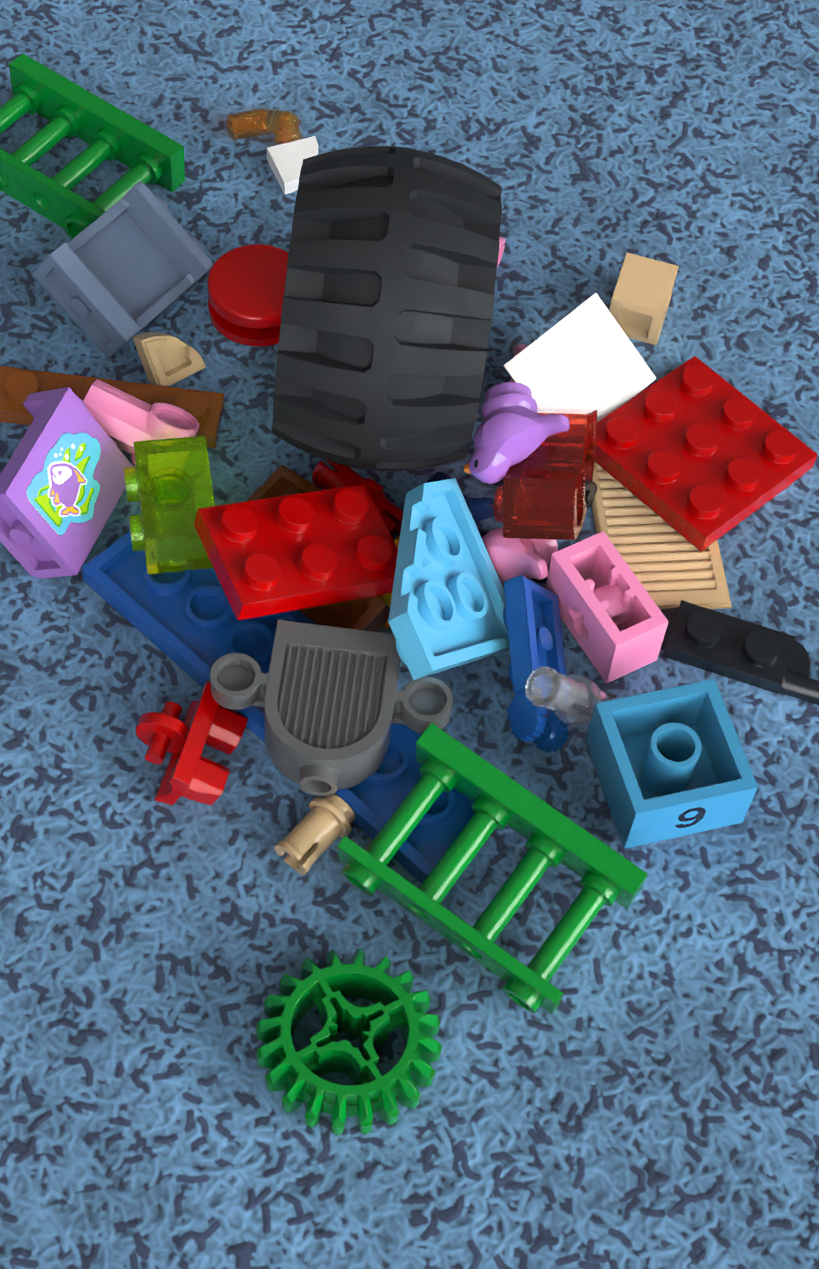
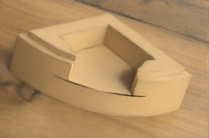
[132,332,206,386]

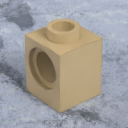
[609,253,679,345]

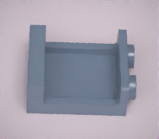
[33,181,213,357]

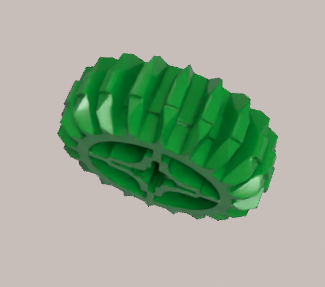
[256,948,442,1136]

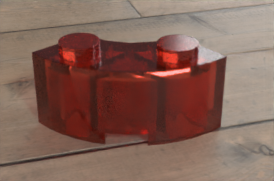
[494,409,597,540]

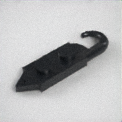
[660,600,819,705]

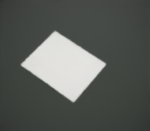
[504,293,657,452]

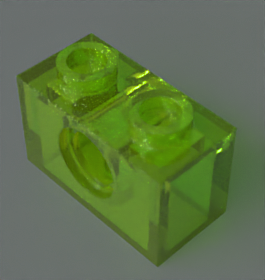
[124,436,215,574]

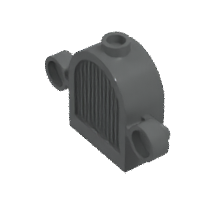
[210,620,453,796]

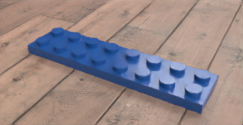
[81,500,496,883]

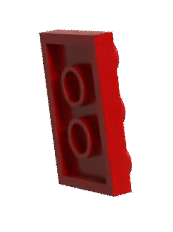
[193,484,398,621]

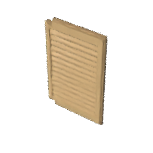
[584,459,732,609]

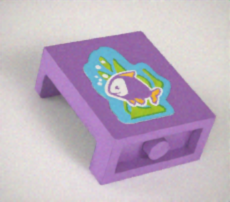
[0,387,136,579]

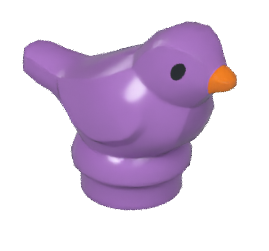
[463,382,570,484]

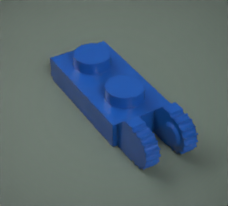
[503,575,570,753]

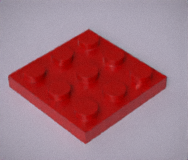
[578,356,818,552]

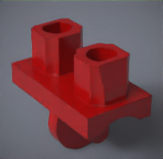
[135,681,248,805]

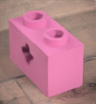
[545,531,668,684]

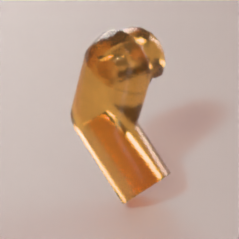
[227,108,302,145]

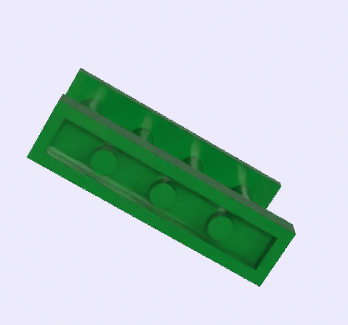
[0,53,185,239]
[337,723,648,1014]

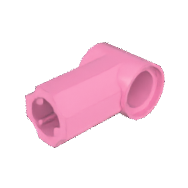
[83,379,199,480]

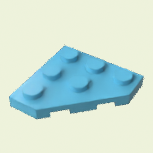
[388,478,510,680]

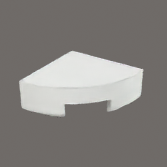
[267,136,318,195]

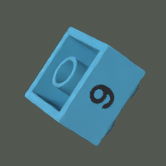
[585,679,758,849]

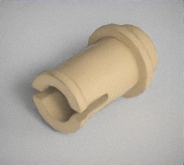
[274,794,355,875]

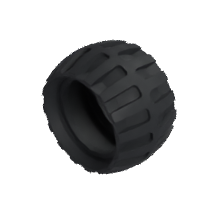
[272,146,502,471]

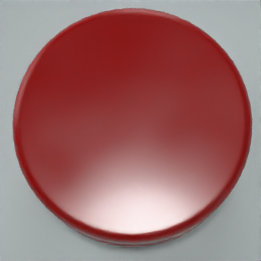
[207,244,289,346]

